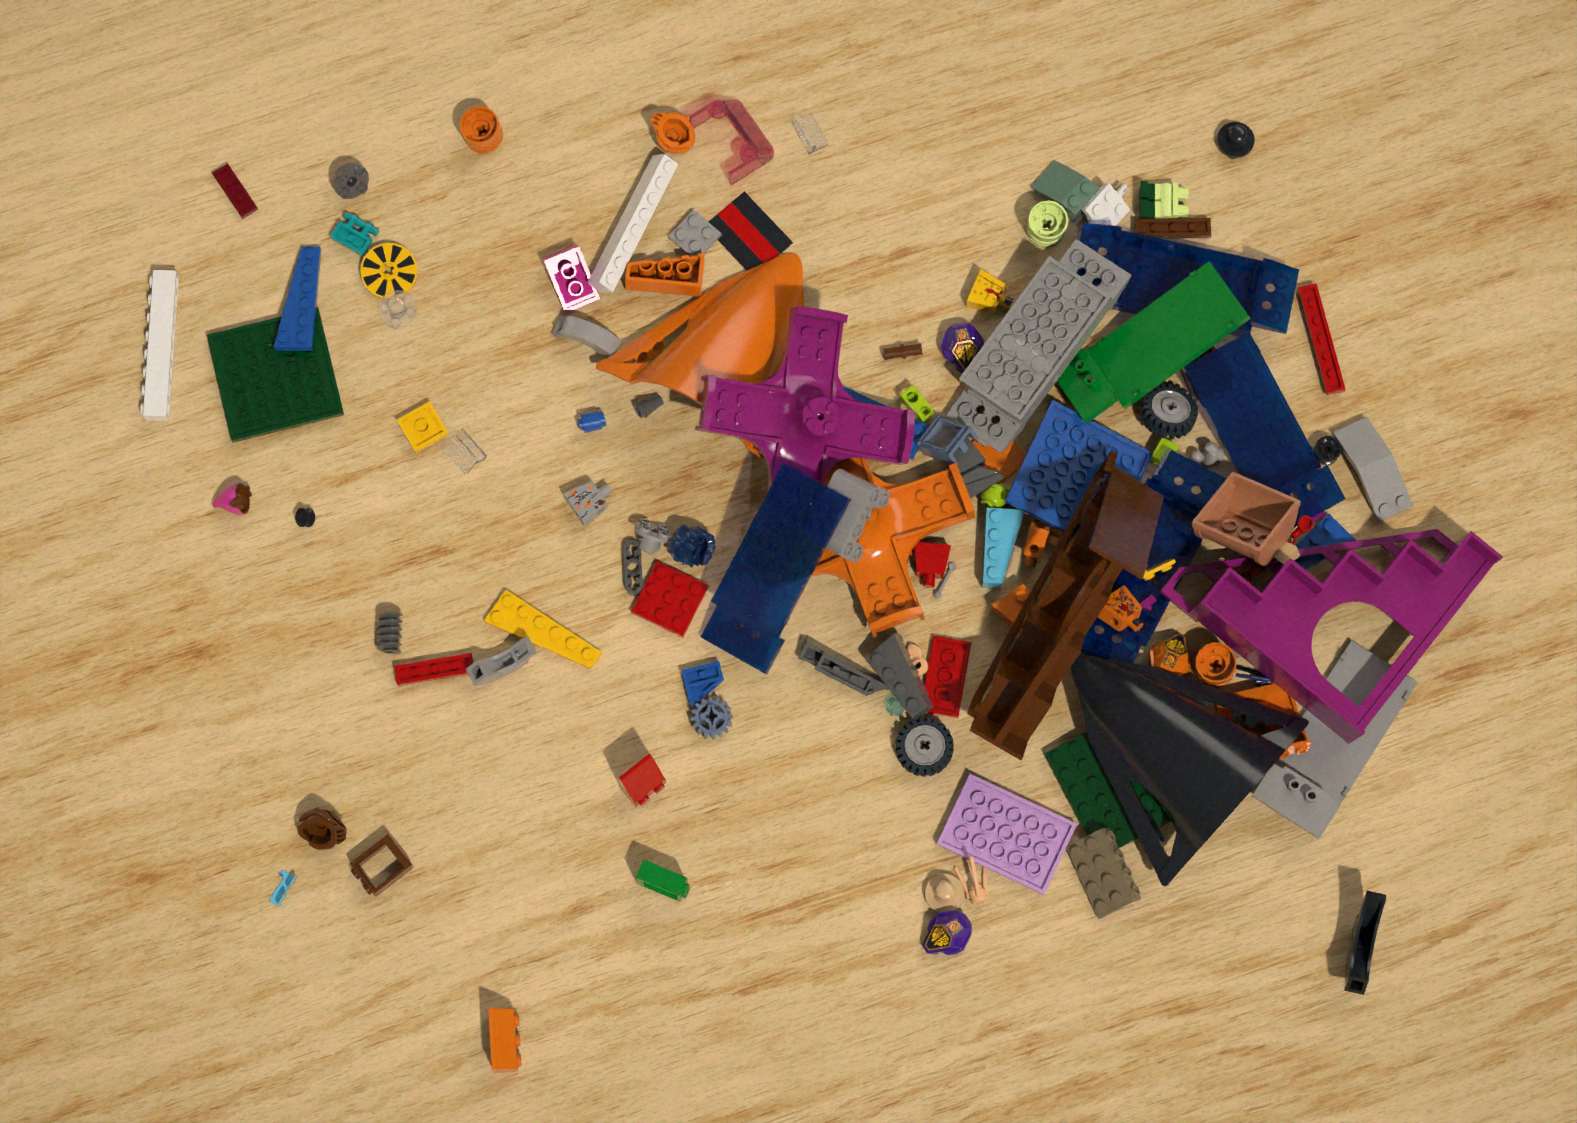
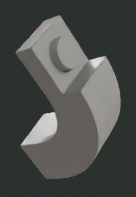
[552,316,622,357]
[466,636,537,686]

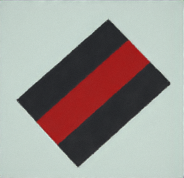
[709,191,793,271]

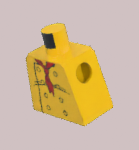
[966,269,1014,313]

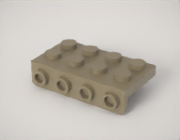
[1066,828,1141,919]

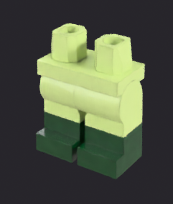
[1139,181,1189,219]

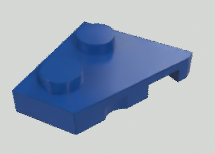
[681,661,724,707]

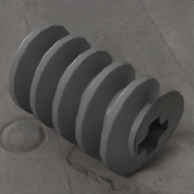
[377,612,403,654]

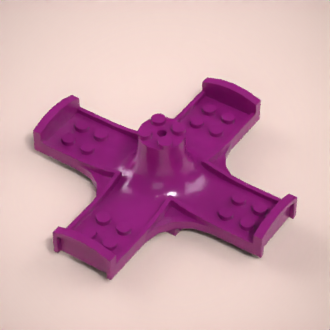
[695,306,915,530]

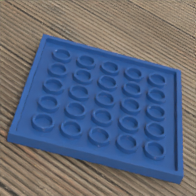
[1004,400,1153,537]

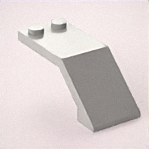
[1332,417,1413,522]

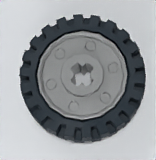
[1140,384,1199,439]
[896,717,954,777]

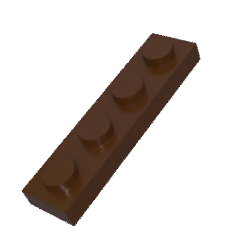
[1135,218,1211,239]

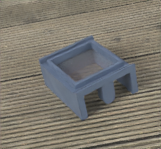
[916,415,979,466]

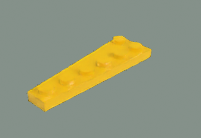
[484,590,602,669]

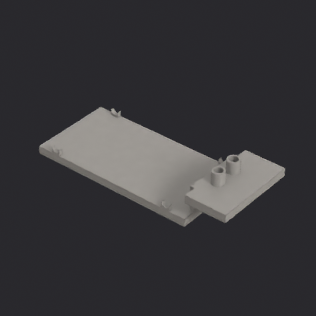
[1251,640,1418,840]

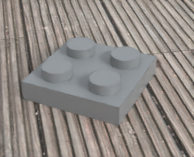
[668,210,722,256]

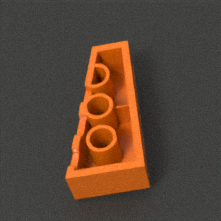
[991,584,1037,635]

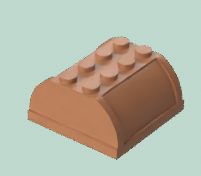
[1192,472,1300,566]

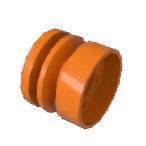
[460,106,503,154]
[1195,642,1237,688]

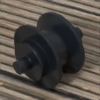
[295,508,315,527]

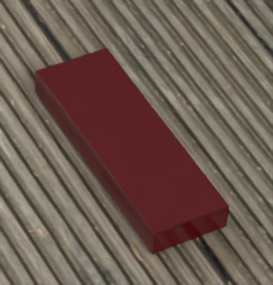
[212,163,258,219]

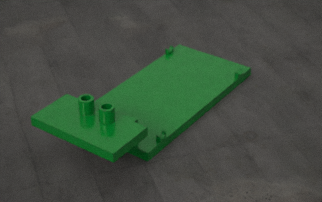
[1057,261,1251,424]

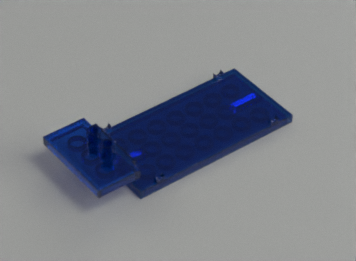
[1182,332,1346,527]
[701,463,851,674]

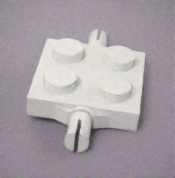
[1081,182,1130,236]

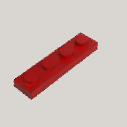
[394,653,473,686]

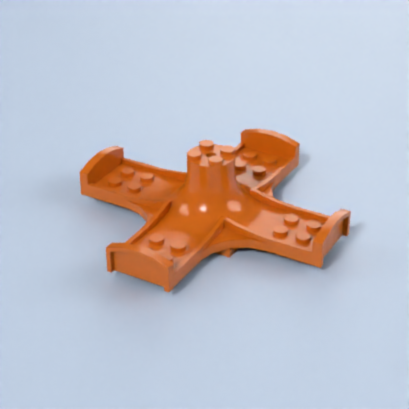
[748,458,976,638]

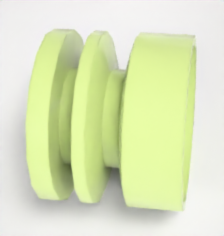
[1026,200,1068,247]

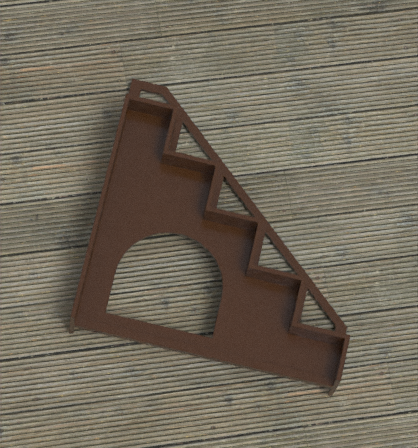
[967,450,1164,760]

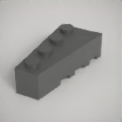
[865,633,934,719]

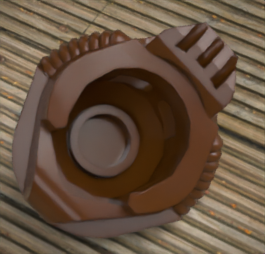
[297,807,347,850]

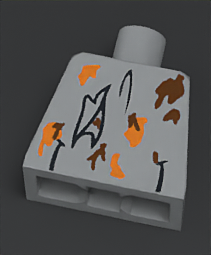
[564,481,613,528]

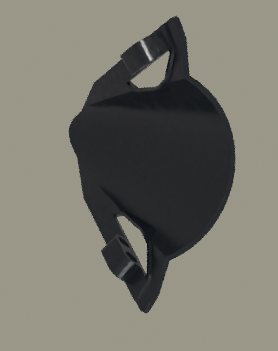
[1071,655,1309,886]

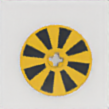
[360,243,418,299]

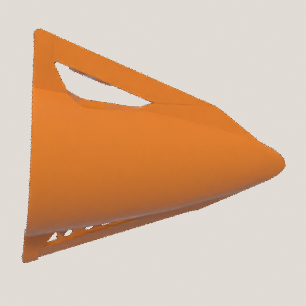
[596,253,805,461]

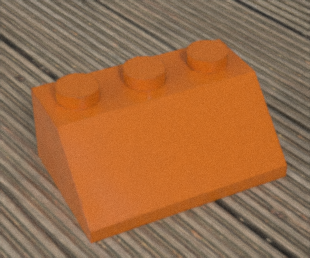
[488,1008,522,1073]

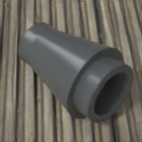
[634,394,664,418]

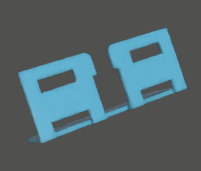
[269,870,297,907]

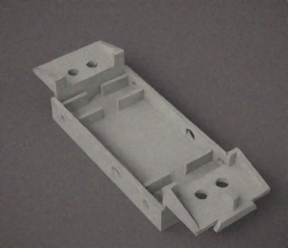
[946,239,1132,454]

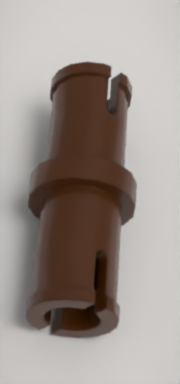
[883,343,923,360]

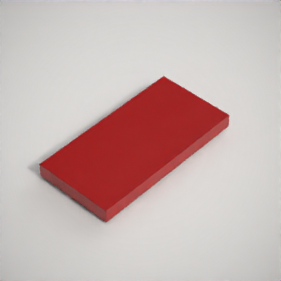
[924,635,972,718]

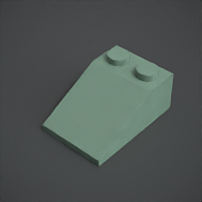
[1031,160,1100,223]

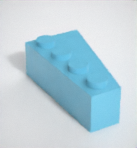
[982,508,1025,589]

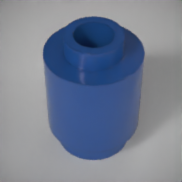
[577,411,606,433]

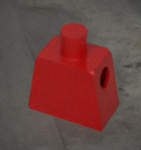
[914,542,951,588]

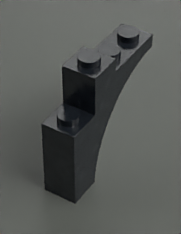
[1344,890,1386,995]

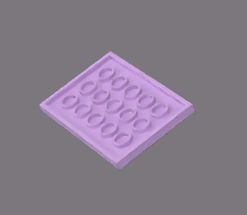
[936,774,1077,895]

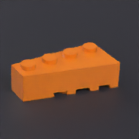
[625,253,705,297]

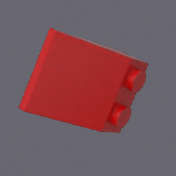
[619,753,666,807]

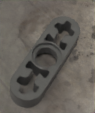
[623,540,643,596]

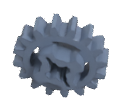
[691,696,733,740]

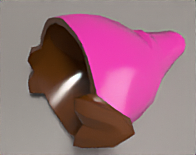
[212,483,252,515]

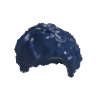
[669,524,716,567]

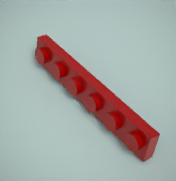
[1297,283,1346,395]

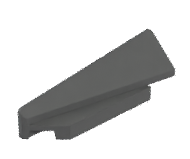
[961,465,1003,498]
[798,636,889,696]

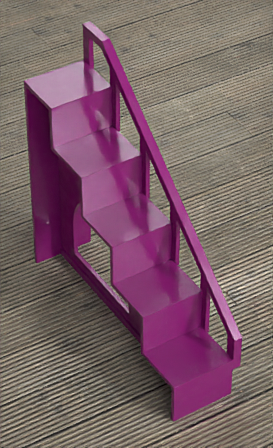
[1159,529,1503,744]

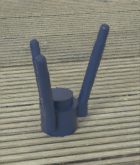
[1235,665,1272,691]

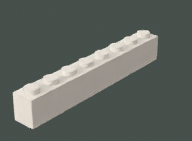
[587,154,678,293]
[140,270,179,422]

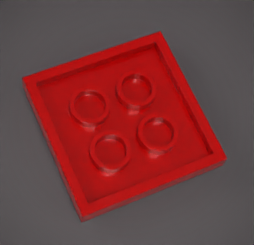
[631,561,709,638]

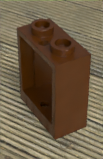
[350,834,414,897]

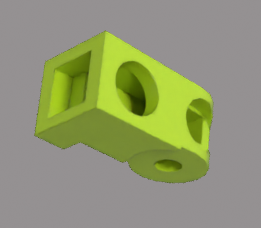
[898,385,934,423]

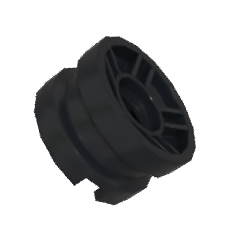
[1313,436,1341,466]

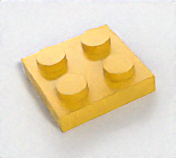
[397,401,449,453]

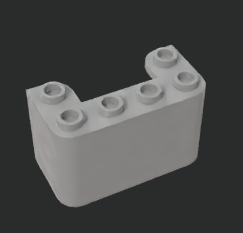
[805,469,891,563]

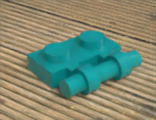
[330,212,379,257]

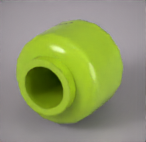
[981,483,1008,509]

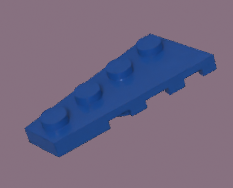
[1277,514,1357,570]

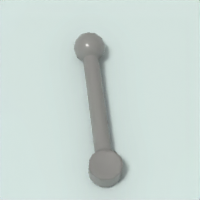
[934,563,956,598]

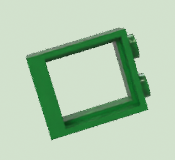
[636,859,690,902]

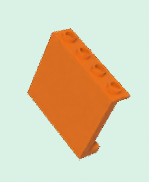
[1214,684,1311,759]

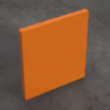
[972,440,1025,492]

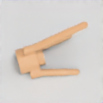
[954,856,988,903]

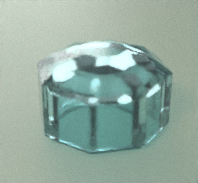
[886,697,904,716]

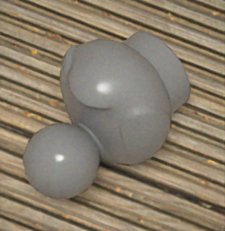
[1190,442,1224,466]

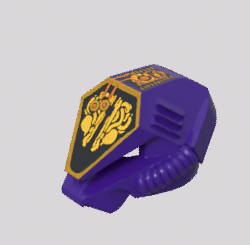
[941,322,984,374]
[922,911,973,955]

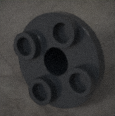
[1217,122,1255,159]

